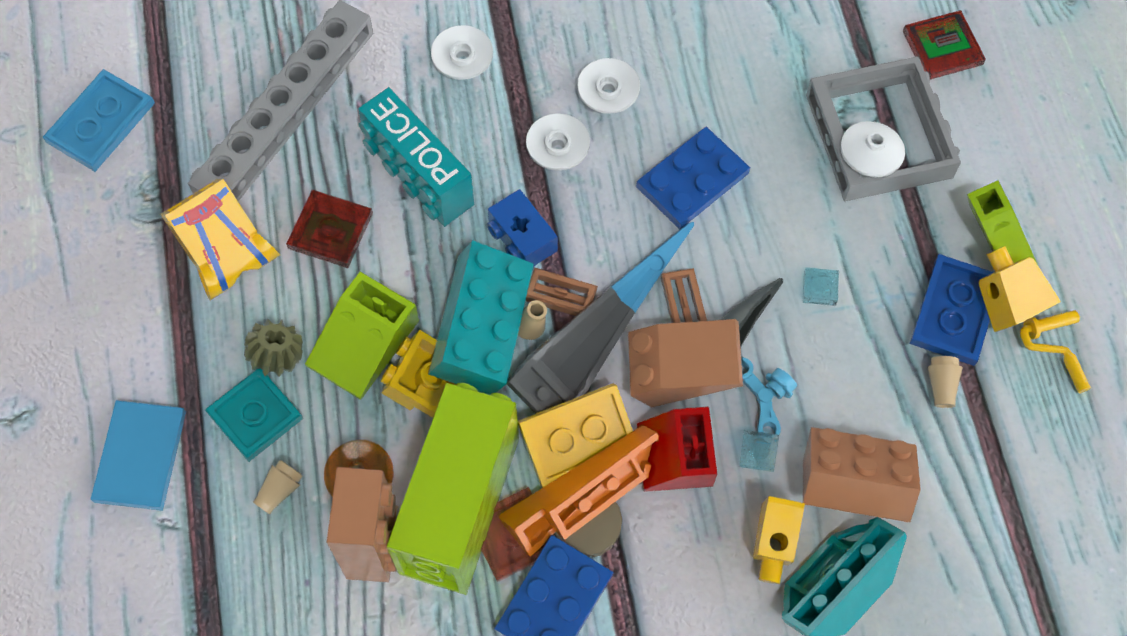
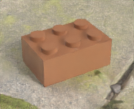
[803,427,921,522]

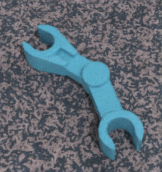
[741,357,781,441]

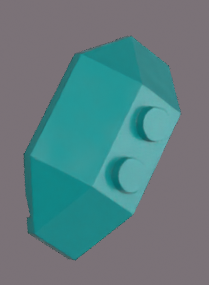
[782,517,907,636]

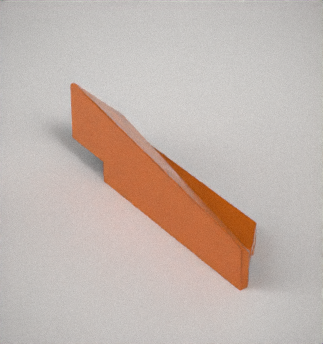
[499,426,659,556]

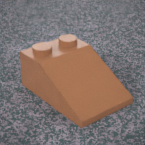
[628,319,743,408]

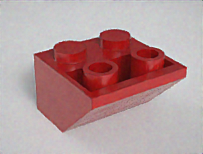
[637,407,717,492]

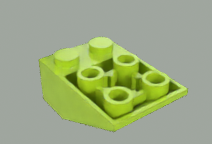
[305,271,419,400]

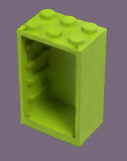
[387,383,519,595]

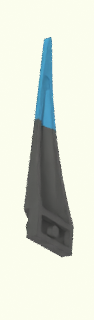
[507,222,694,414]

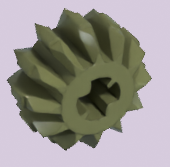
[244,319,303,377]

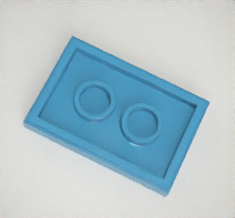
[43,69,155,172]
[91,400,186,511]

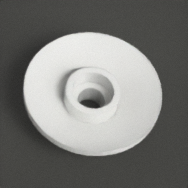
[431,25,493,80]
[578,58,640,114]
[526,113,590,171]
[840,121,905,177]

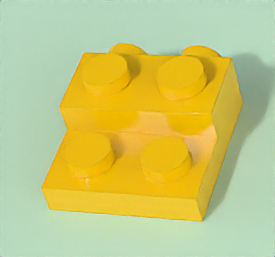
[380,330,457,418]

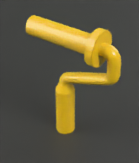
[1020,310,1091,393]

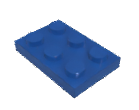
[636,126,751,230]
[909,254,994,366]
[495,535,614,636]

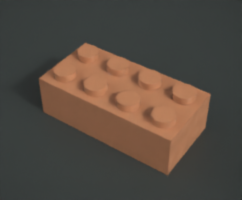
[326,467,399,582]

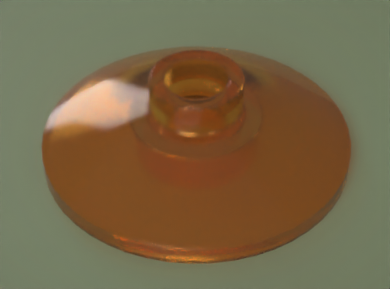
[324,440,394,497]

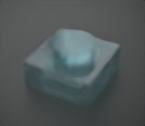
[803,268,839,306]
[739,430,779,472]

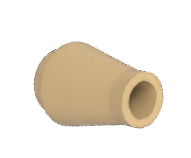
[518,300,547,340]
[927,356,963,408]
[253,460,303,514]

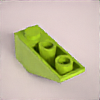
[967,180,1038,265]

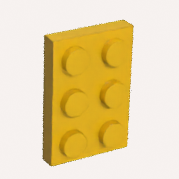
[518,383,633,488]

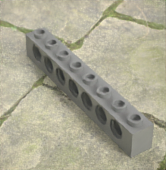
[188,0,374,201]

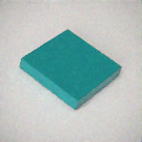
[205,369,304,462]

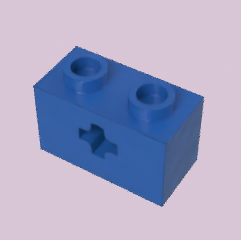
[486,189,558,267]

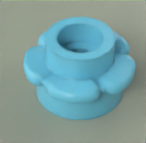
[765,368,797,399]

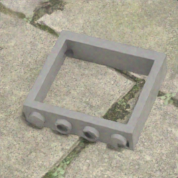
[806,56,961,202]

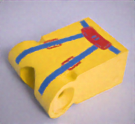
[160,179,280,301]

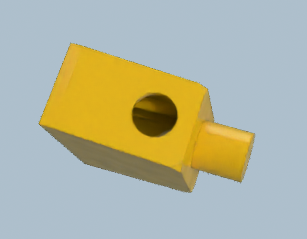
[979,246,1061,332]
[753,496,805,584]

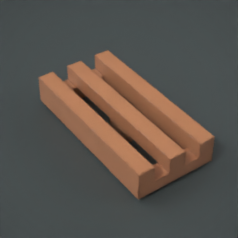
[526,268,598,316]
[661,268,707,323]

